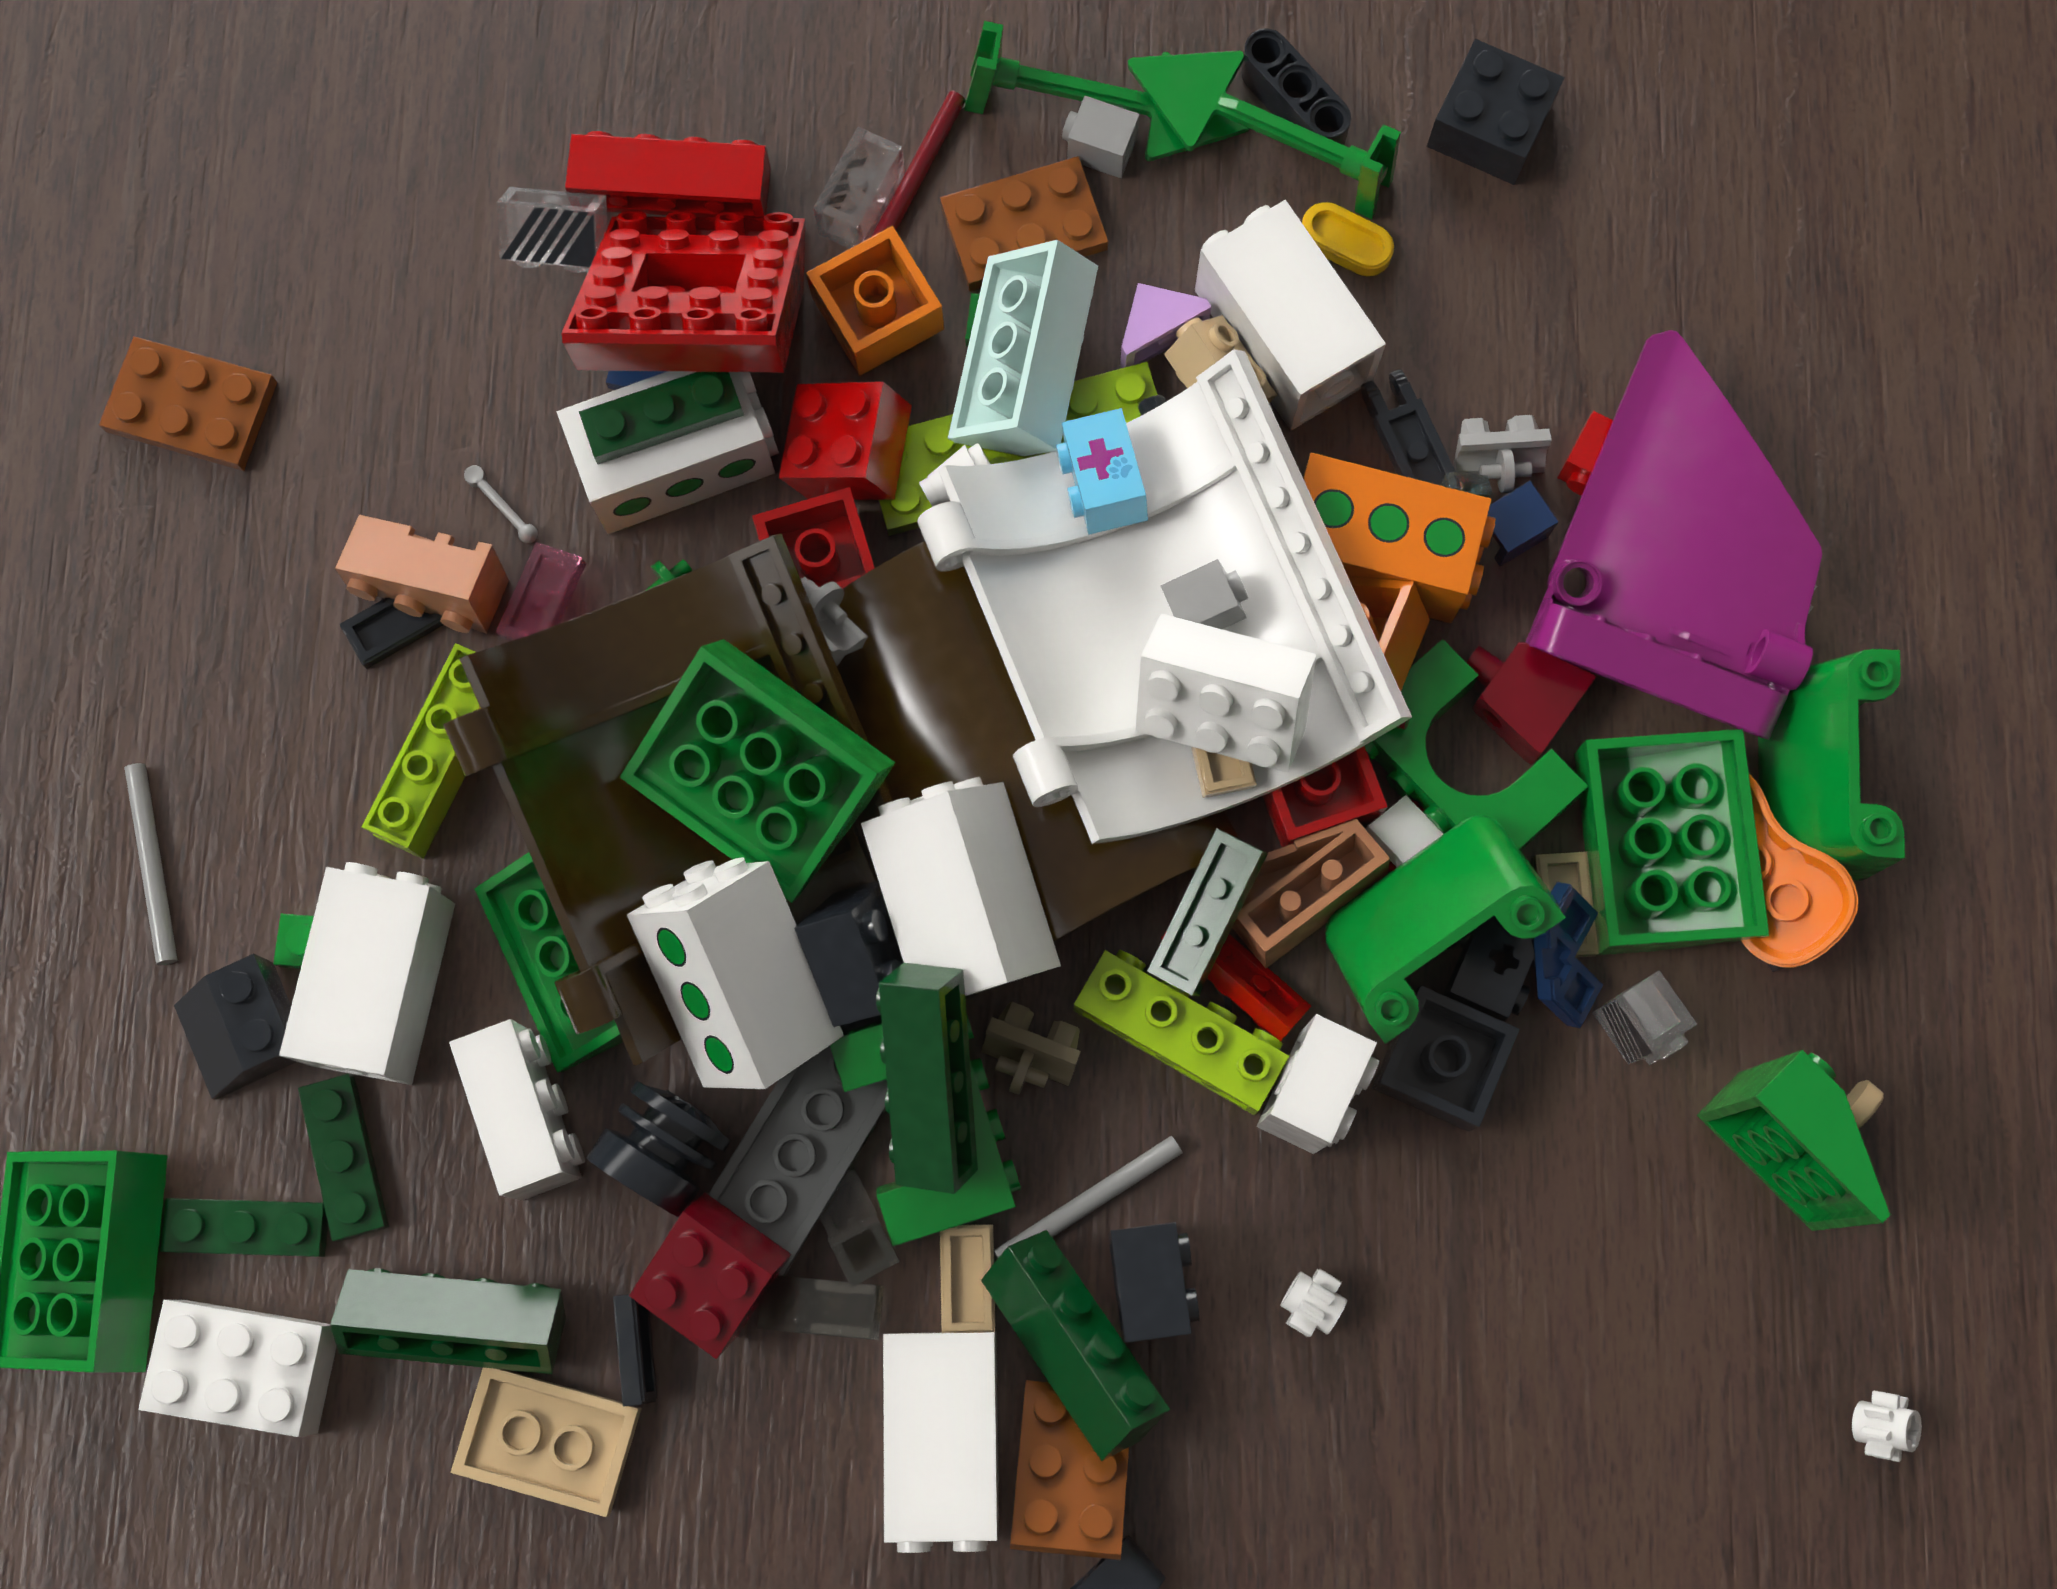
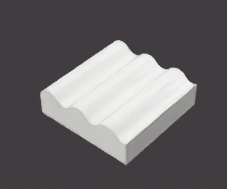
[1366,795,1443,867]

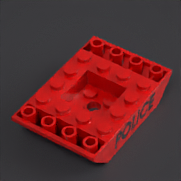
[561,211,806,373]

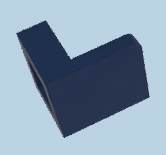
[1487,481,1558,566]

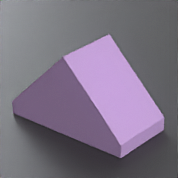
[1120,283,1211,368]

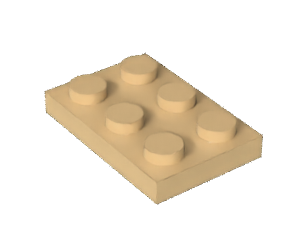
[451,1368,642,1517]

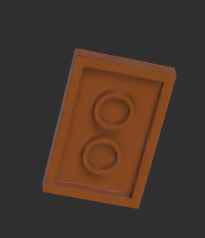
[940,156,1108,291]
[99,336,278,471]
[1010,1380,1129,1560]

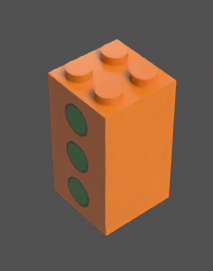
[1303,453,1496,623]

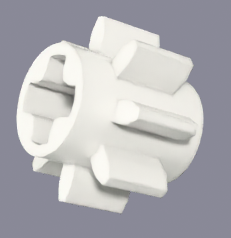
[1280,1269,1347,1337]
[1852,1390,1922,1462]

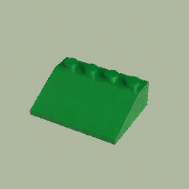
[620,639,895,903]
[1574,729,1769,955]
[474,852,623,1073]
[1697,1050,1890,1231]
[0,1150,168,1373]

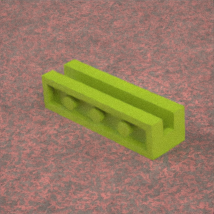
[362,643,481,859]

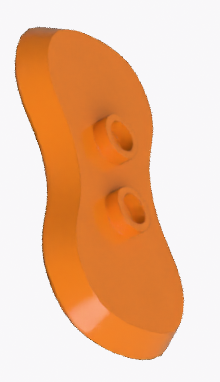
[1741,774,1858,967]

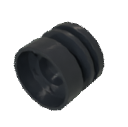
[586,1080,731,1217]

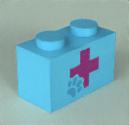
[1056,408,1148,535]

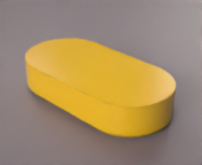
[1302,202,1394,276]

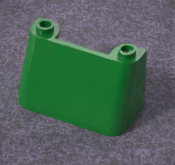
[1758,649,1905,881]
[1325,815,1566,1044]

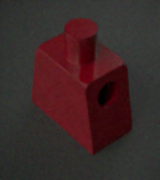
[1466,642,1595,765]

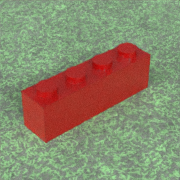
[565,131,771,218]

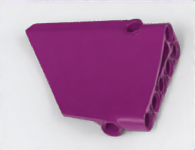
[1525,330,1823,740]

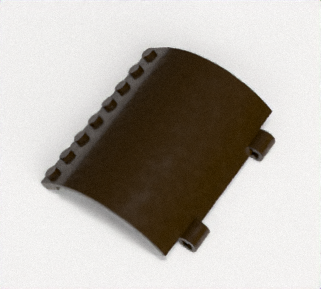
[443,533,893,1066]
[837,541,1239,1002]

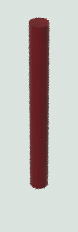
[870,91,966,238]

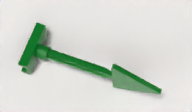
[964,21,1250,161]
[1128,51,1401,220]

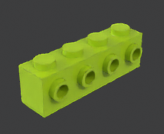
[1073,950,1289,1115]

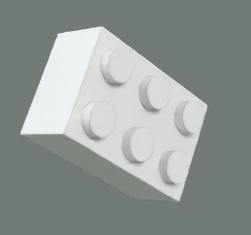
[1135,614,1317,773]
[1256,1014,1379,1154]
[449,1019,585,1201]
[138,1300,336,1437]

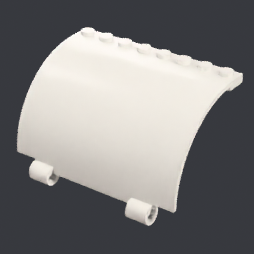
[917,349,1412,844]

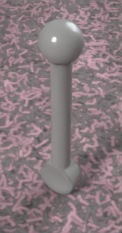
[464,465,538,544]

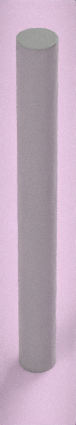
[124,763,178,965]
[994,1136,1183,1258]

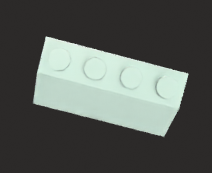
[948,240,1098,456]

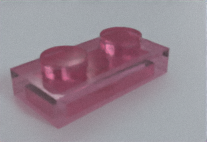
[496,542,587,641]

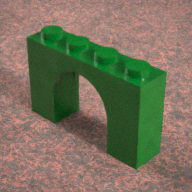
[1365,639,1588,851]
[830,1016,1021,1247]

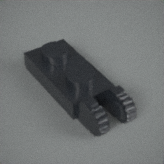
[1360,369,1457,486]

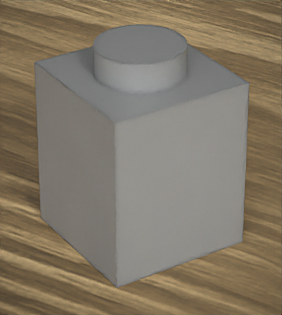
[1062,96,1140,179]
[1161,559,1248,629]

